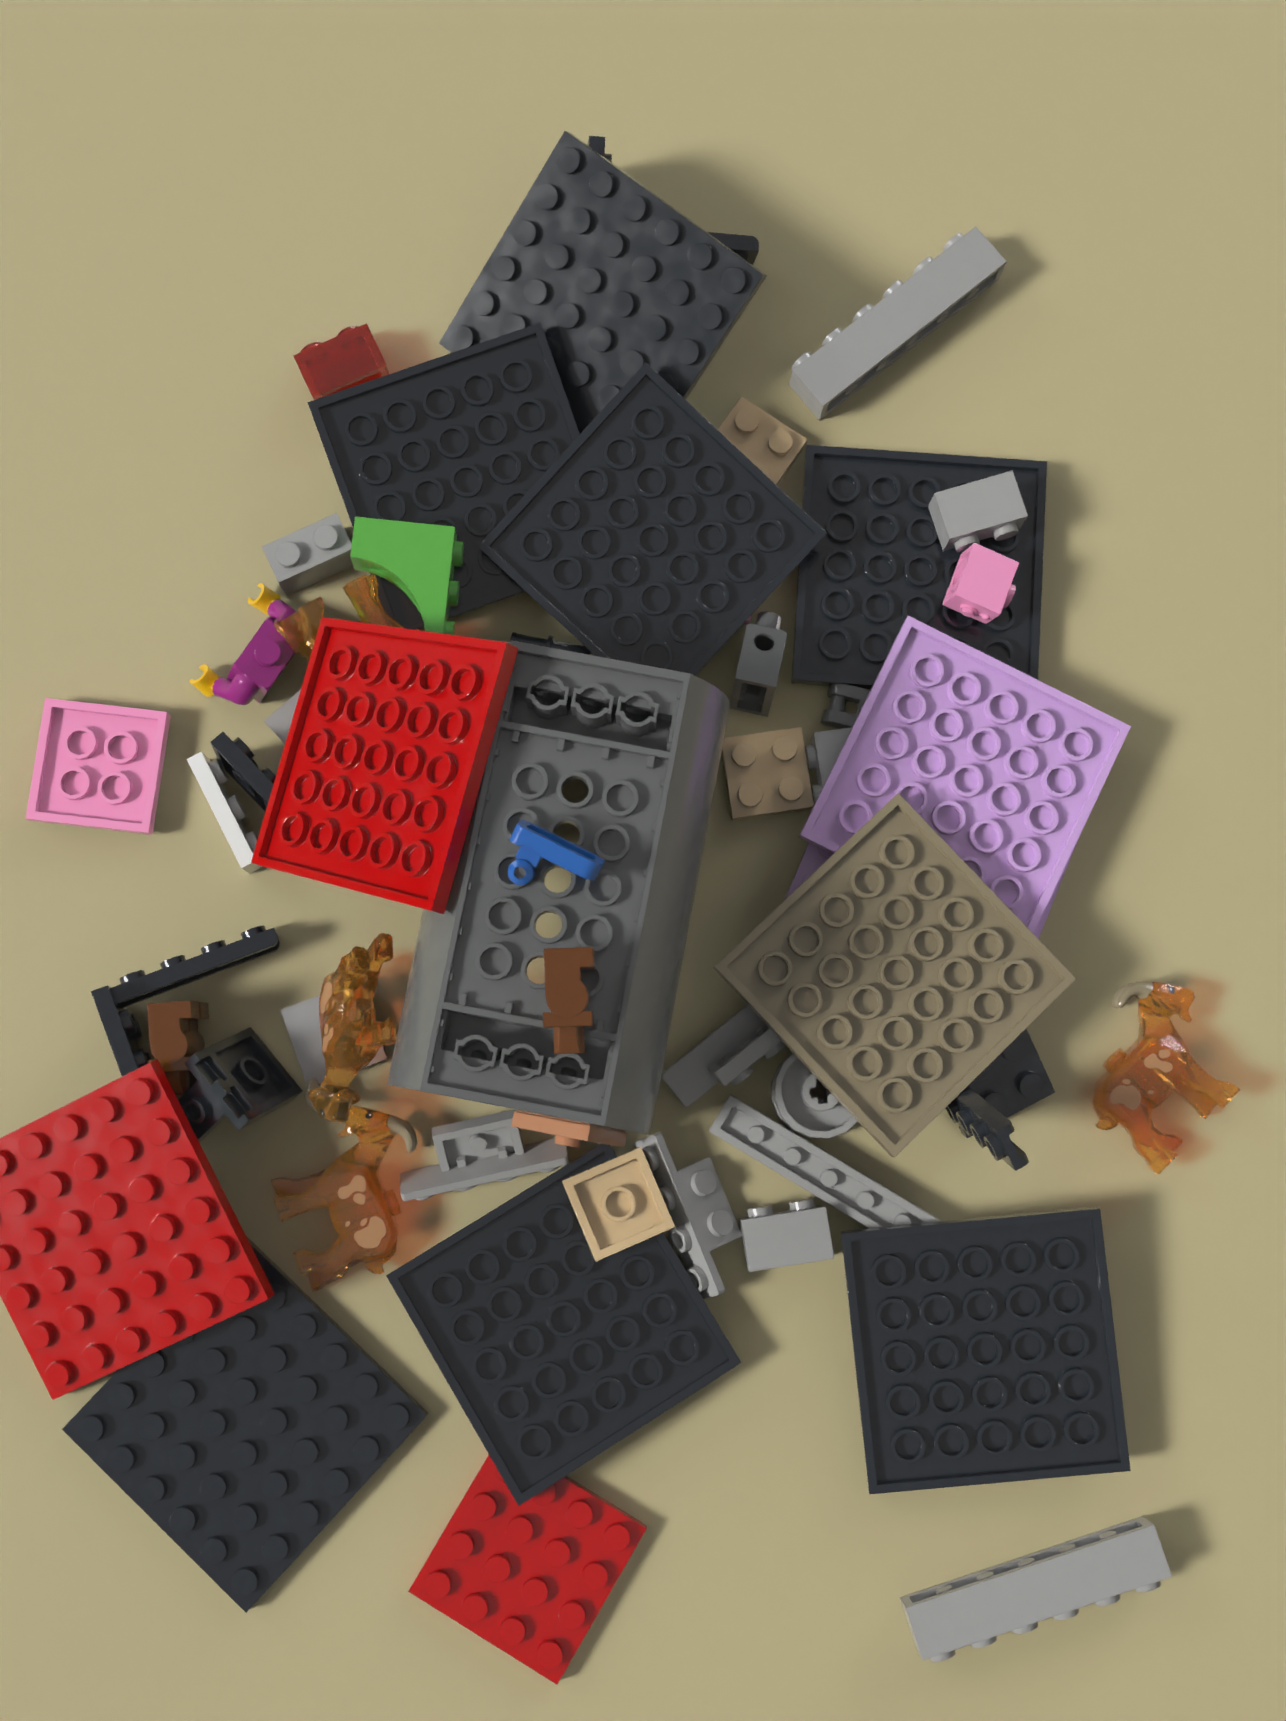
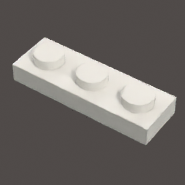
[187,752,263,874]

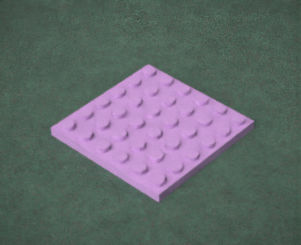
[798,616,1131,934]

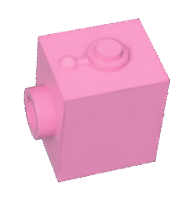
[942,543,1019,624]

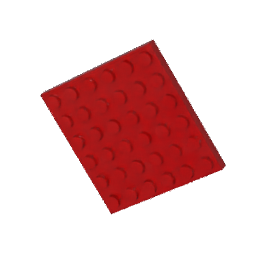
[251,617,519,914]
[0,1059,275,1400]

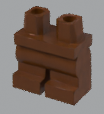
[543,947,595,1054]
[147,1000,209,1095]

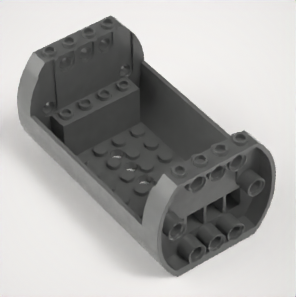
[387,640,730,1135]

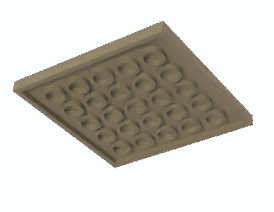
[713,793,1076,1157]

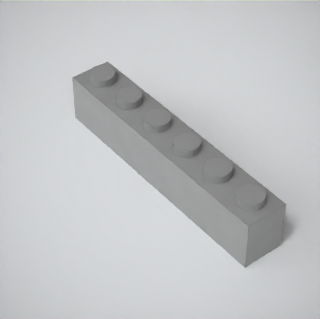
[789,226,1007,421]
[900,1516,1172,1662]

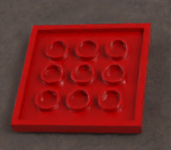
[408,1454,647,1685]

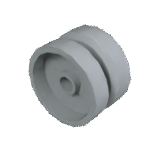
[771,1053,858,1138]

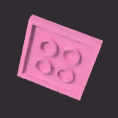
[26,698,171,835]

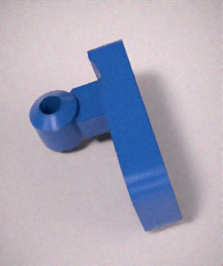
[508,820,605,885]

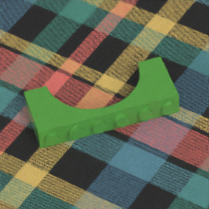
[350,517,464,635]

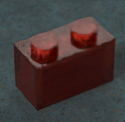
[293,323,389,400]

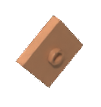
[511,1110,627,1148]

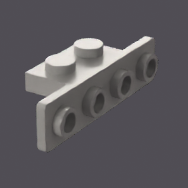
[661,1005,785,1107]
[400,1109,569,1201]
[635,1132,742,1299]

